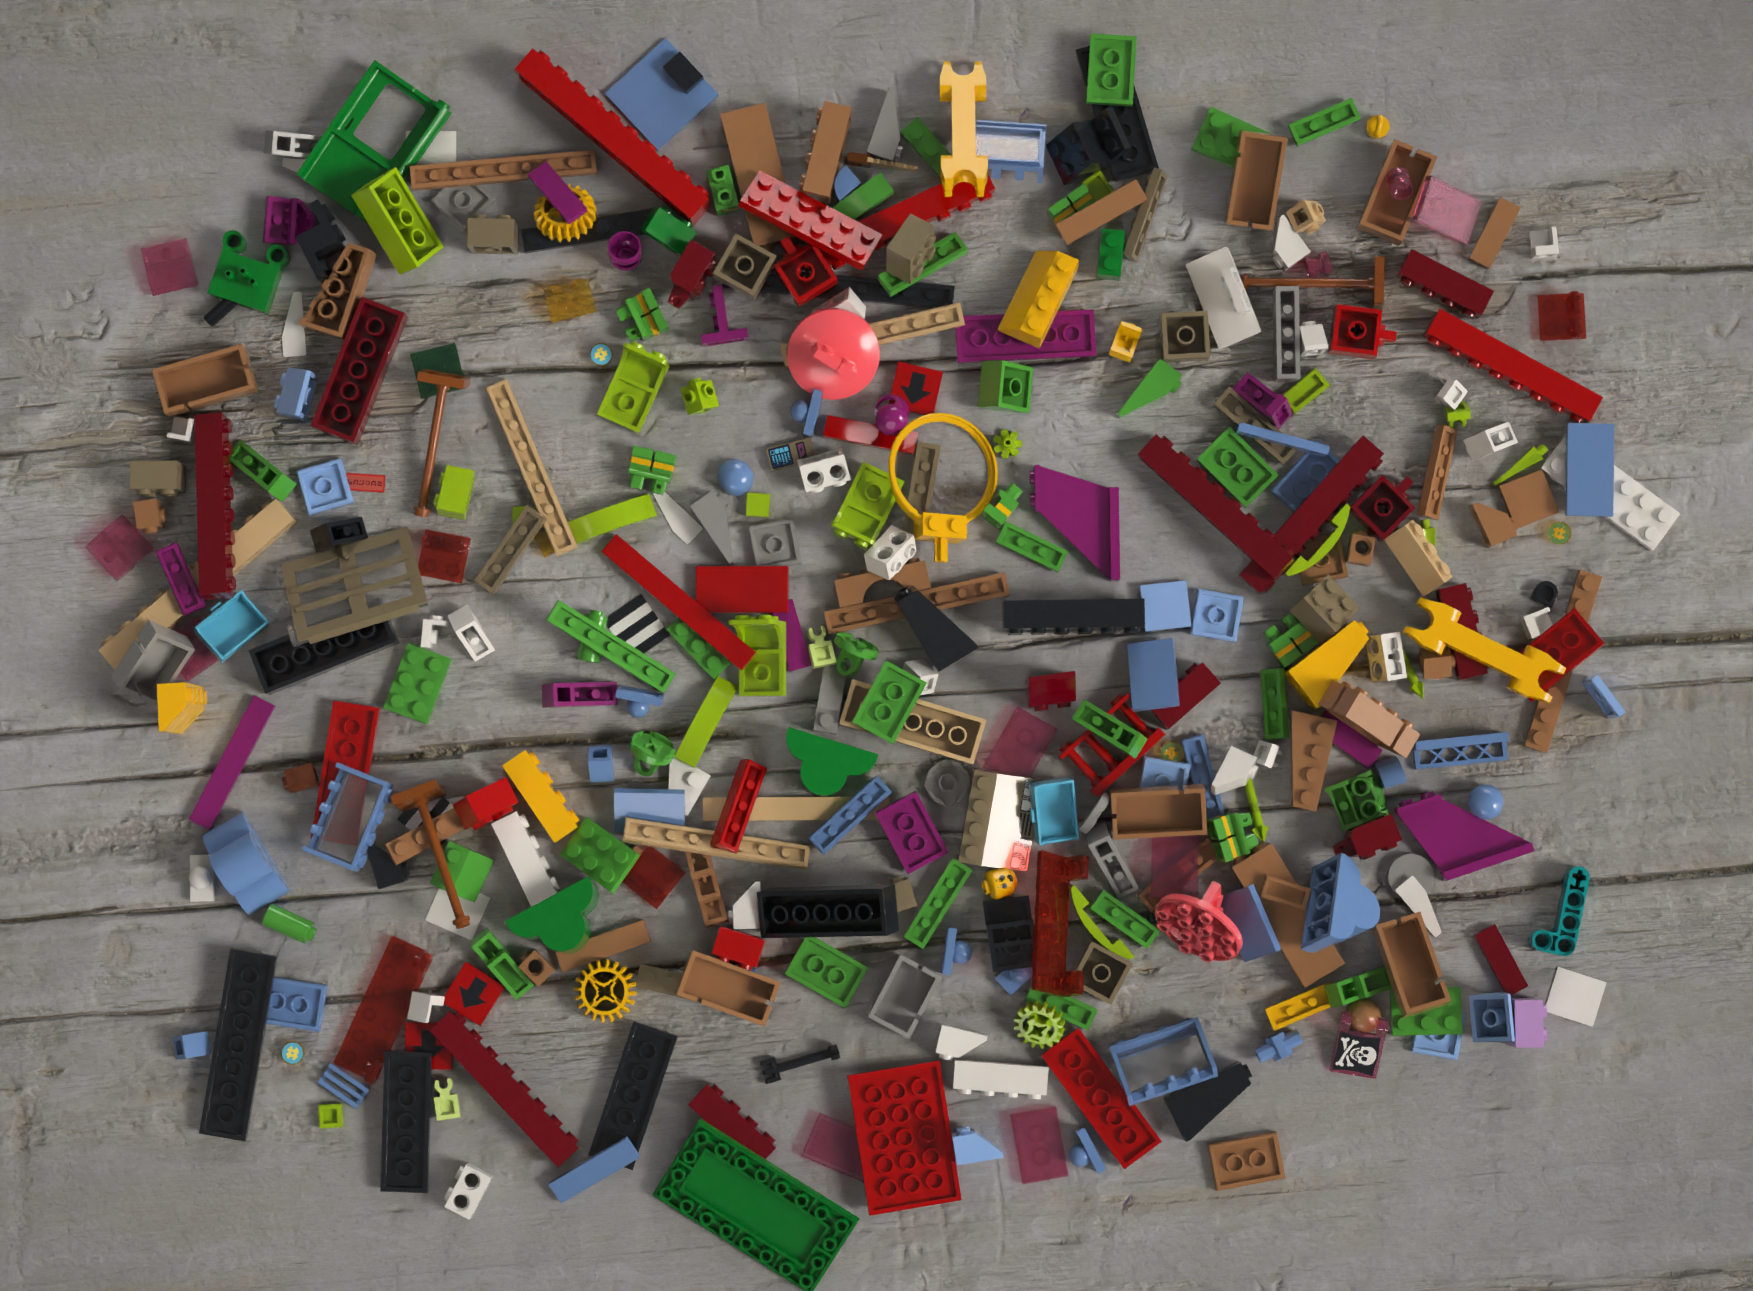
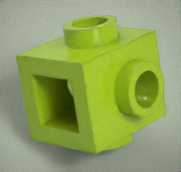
[680,378,719,415]

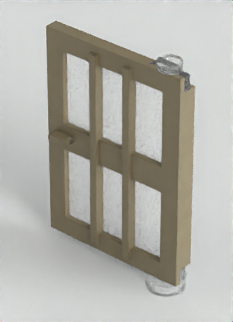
[280,526,432,647]

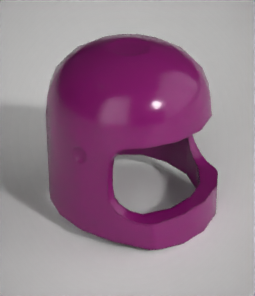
[608,231,642,271]
[874,394,909,436]

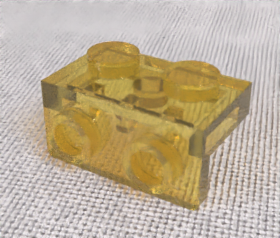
[544,278,597,323]

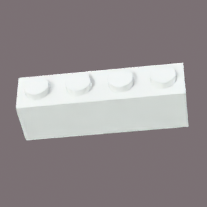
[492,811,560,907]
[952,1059,1049,1099]

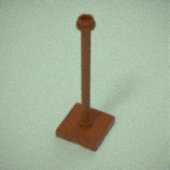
[1240,256,1385,310]
[413,369,471,517]
[390,780,470,929]

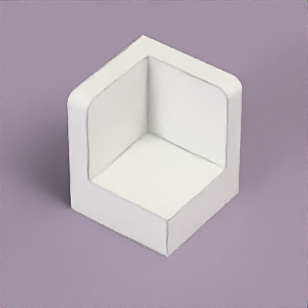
[1529,226,1559,259]
[1435,372,1468,410]
[166,416,195,444]
[1519,607,1552,640]
[903,659,939,695]
[407,991,445,1023]

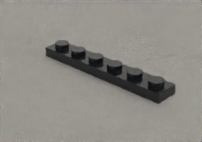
[521,208,652,254]

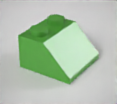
[978,360,1033,413]
[430,841,494,902]

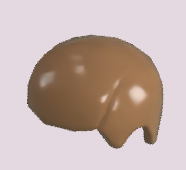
[1344,998,1381,1035]

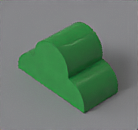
[786,727,878,796]
[505,877,599,954]

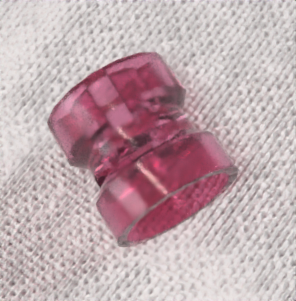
[1386,167,1414,200]
[1303,251,1333,278]

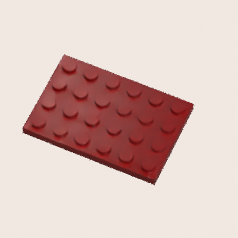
[847,1060,962,1216]

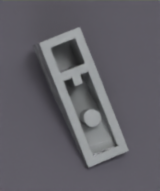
[866,87,903,162]
[264,130,322,158]
[690,490,734,565]
[813,664,848,735]
[1085,822,1139,899]

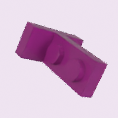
[701,285,749,347]
[1233,372,1293,429]

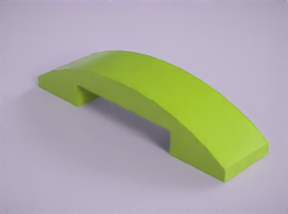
[568,494,657,544]
[1283,504,1350,577]
[674,676,739,768]
[1070,885,1134,960]

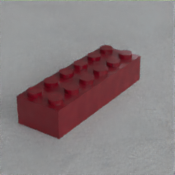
[311,296,408,446]

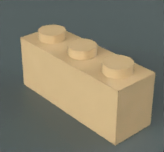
[1384,520,1452,597]

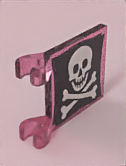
[1329,1012,1388,1079]

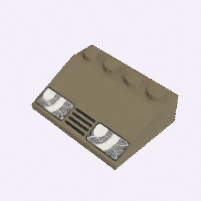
[958,768,1043,871]

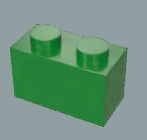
[640,205,697,255]
[1096,228,1125,281]

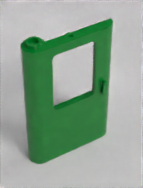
[296,60,452,225]

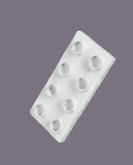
[1186,247,1261,349]

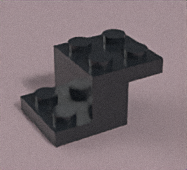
[1046,107,1131,186]
[296,199,346,284]
[982,895,1040,972]

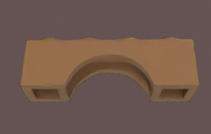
[834,558,931,608]

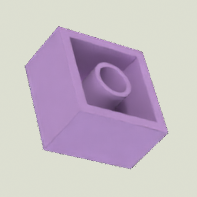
[1507,998,1547,1048]

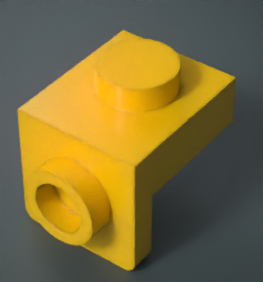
[1108,321,1142,362]

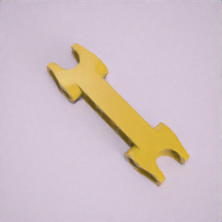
[939,61,988,197]
[1402,597,1566,703]

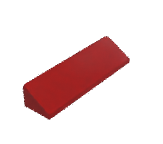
[823,415,918,455]
[710,759,767,854]

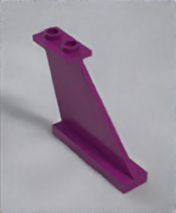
[1029,465,1120,581]
[1394,791,1534,881]

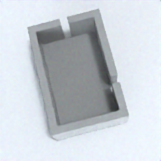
[111,619,195,706]
[868,954,942,1039]

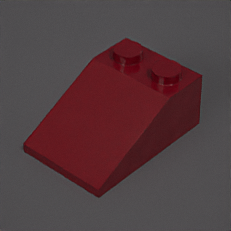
[1025,671,1076,712]

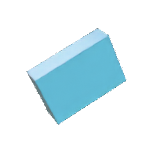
[194,590,269,663]
[1029,777,1079,846]

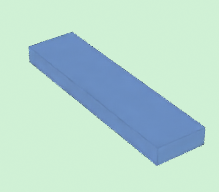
[1235,422,1330,457]
[1180,734,1225,829]
[808,775,892,855]
[548,1137,640,1203]

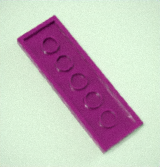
[956,309,1096,363]

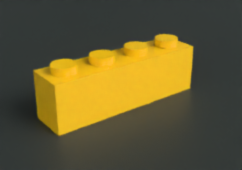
[502,750,580,843]

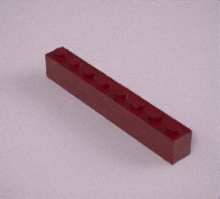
[194,412,236,600]
[1137,434,1294,581]
[1238,435,1384,594]
[429,1011,579,1167]

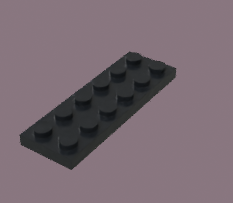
[1075,46,1159,183]
[588,1021,678,1170]
[380,1050,433,1193]

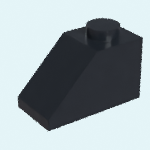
[310,517,368,553]
[367,844,410,889]

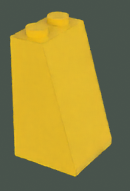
[1285,620,1369,710]

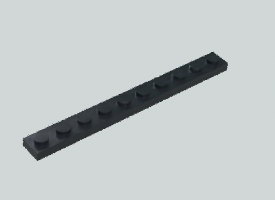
[722,269,955,308]

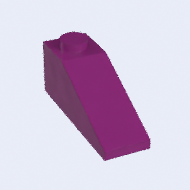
[542,682,618,708]

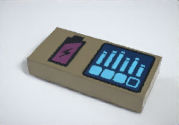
[766,437,815,472]

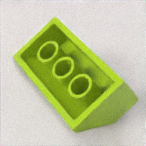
[351,167,444,275]

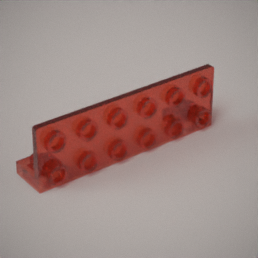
[1031,850,1089,997]
[334,936,435,1084]

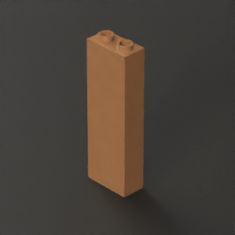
[720,103,800,251]
[1230,842,1345,988]

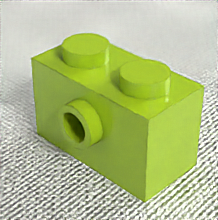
[434,465,475,520]

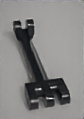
[759,1044,841,1084]

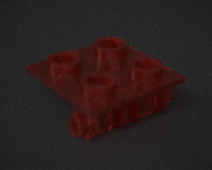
[1537,291,1586,341]
[418,529,471,584]
[622,846,685,909]

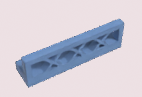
[1413,732,1509,770]

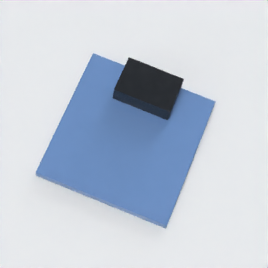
[605,38,719,151]

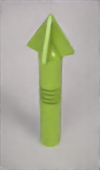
[1402,647,1424,699]
[1244,778,1269,842]

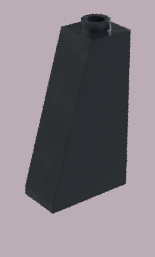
[894,586,978,672]
[1164,1061,1252,1142]

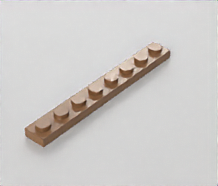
[410,150,597,191]
[1523,570,1602,753]
[824,572,1010,635]

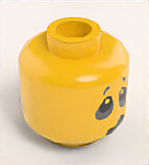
[981,867,1018,900]

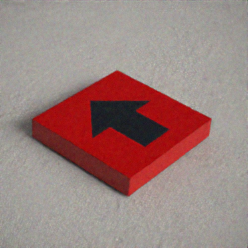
[889,361,943,415]
[444,961,505,1026]
[405,1022,453,1070]

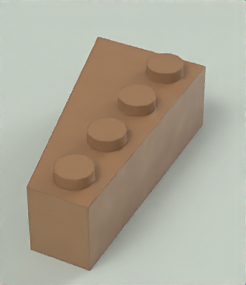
[298,243,377,340]
[1290,710,1337,812]

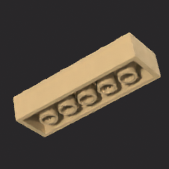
[839,679,987,765]

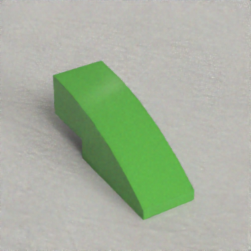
[833,172,894,221]
[470,927,534,1000]
[1324,966,1392,1008]

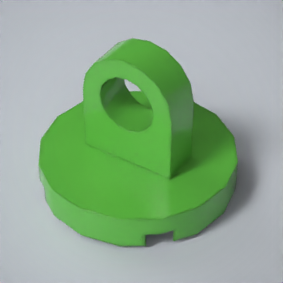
[834,632,879,676]
[629,731,676,776]

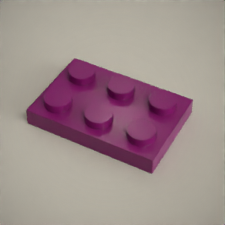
[874,790,949,875]

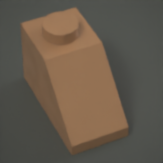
[1469,502,1518,548]

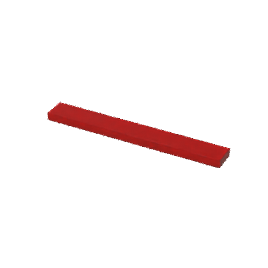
[601,534,757,671]

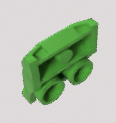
[1324,770,1389,832]

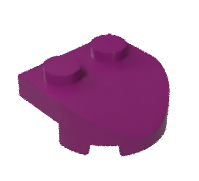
[262,196,314,246]

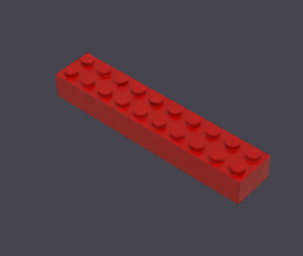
[515,48,711,227]

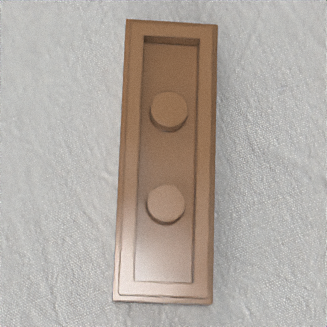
[1468,197,1521,270]

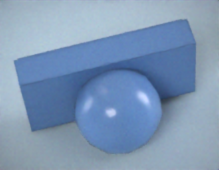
[790,389,822,438]
[615,685,665,718]
[941,927,972,975]
[995,958,1044,996]
[1069,1127,1106,1174]

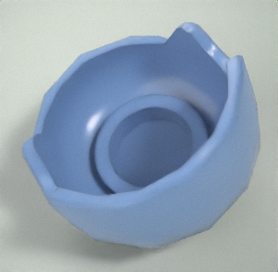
[717,459,754,497]
[1467,784,1504,820]

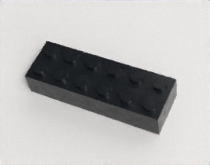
[1002,598,1145,635]
[248,599,399,695]
[757,884,899,938]

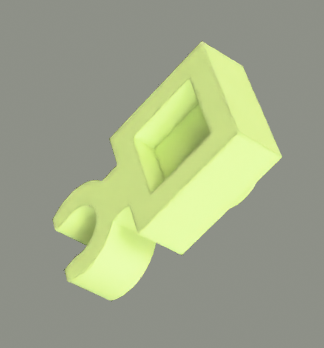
[807,626,837,669]
[434,1078,461,1121]

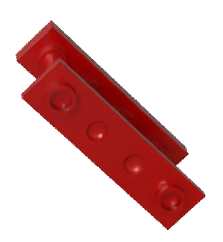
[1058,693,1166,798]

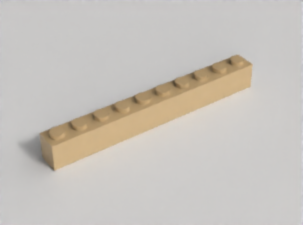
[98,499,298,670]

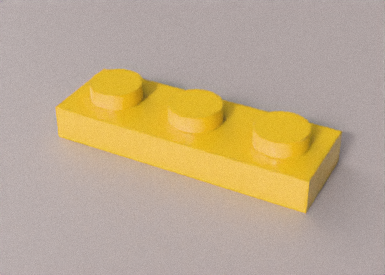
[1264,982,1331,1031]

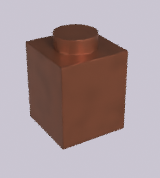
[282,763,320,793]

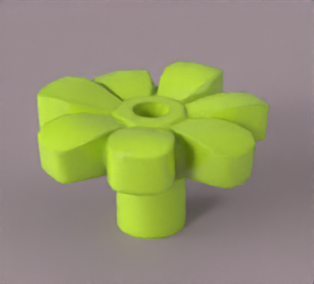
[993,429,1022,459]

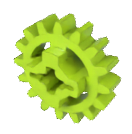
[1014,1000,1065,1049]

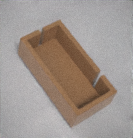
[799,101,852,205]
[1224,130,1288,231]
[1356,139,1437,246]
[152,344,259,417]
[1318,680,1420,758]
[1111,784,1207,840]
[1372,912,1451,1019]
[674,950,781,1027]

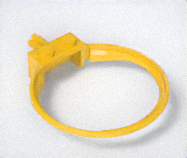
[888,413,998,563]

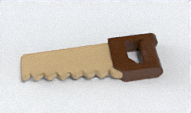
[844,152,918,172]

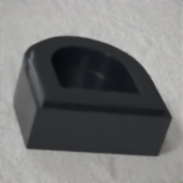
[1530,581,1558,609]

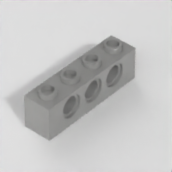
[1272,286,1300,382]

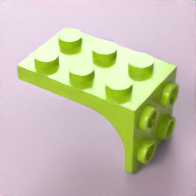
[597,341,669,434]
[831,461,905,550]
[728,615,786,697]

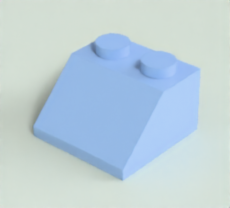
[274,368,318,422]
[1469,992,1515,1042]
[951,1126,1004,1165]

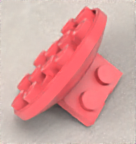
[787,308,880,400]
[1155,881,1243,963]

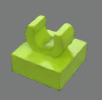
[1443,401,1471,428]

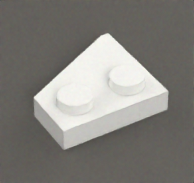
[668,755,711,816]

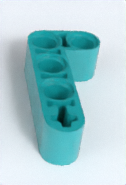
[1528,866,1590,956]

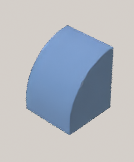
[834,165,861,203]
[588,745,614,783]
[1373,756,1407,789]
[172,1031,211,1060]

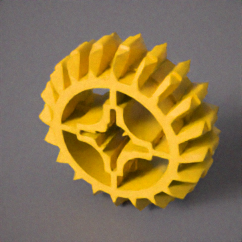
[534,183,596,243]
[573,959,637,1023]

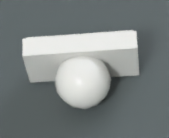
[189,855,215,902]

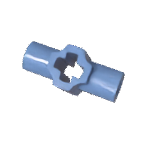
[1254,1030,1303,1063]

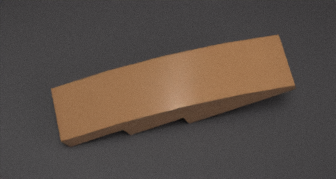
[685,828,729,928]

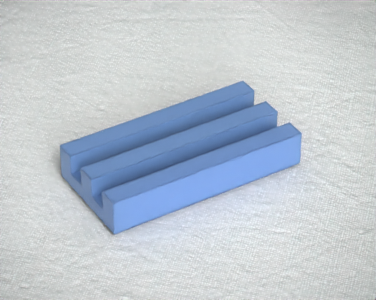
[317,1063,370,1109]

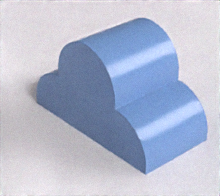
[202,811,291,915]
[1301,853,1380,953]

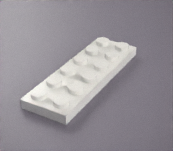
[1540,433,1680,551]

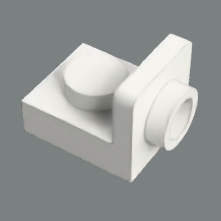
[421,615,448,649]

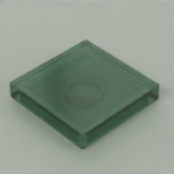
[410,343,466,399]

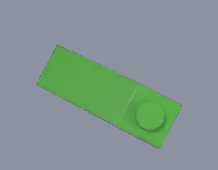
[1116,359,1182,418]
[230,439,297,502]
[1072,699,1148,759]

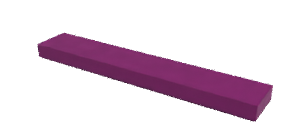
[189,695,276,830]

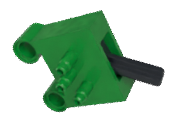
[204,230,291,327]

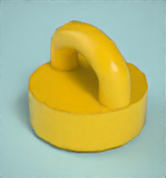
[1366,115,1389,139]

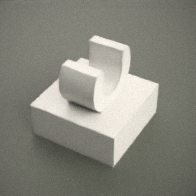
[1253,740,1283,768]

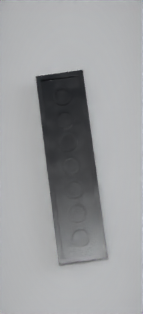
[199,948,278,1141]

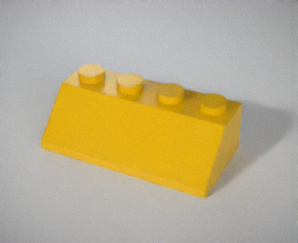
[998,251,1079,349]
[157,682,208,734]

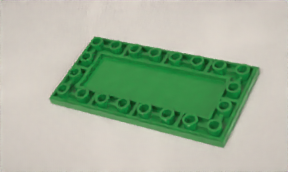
[652,1118,860,1291]

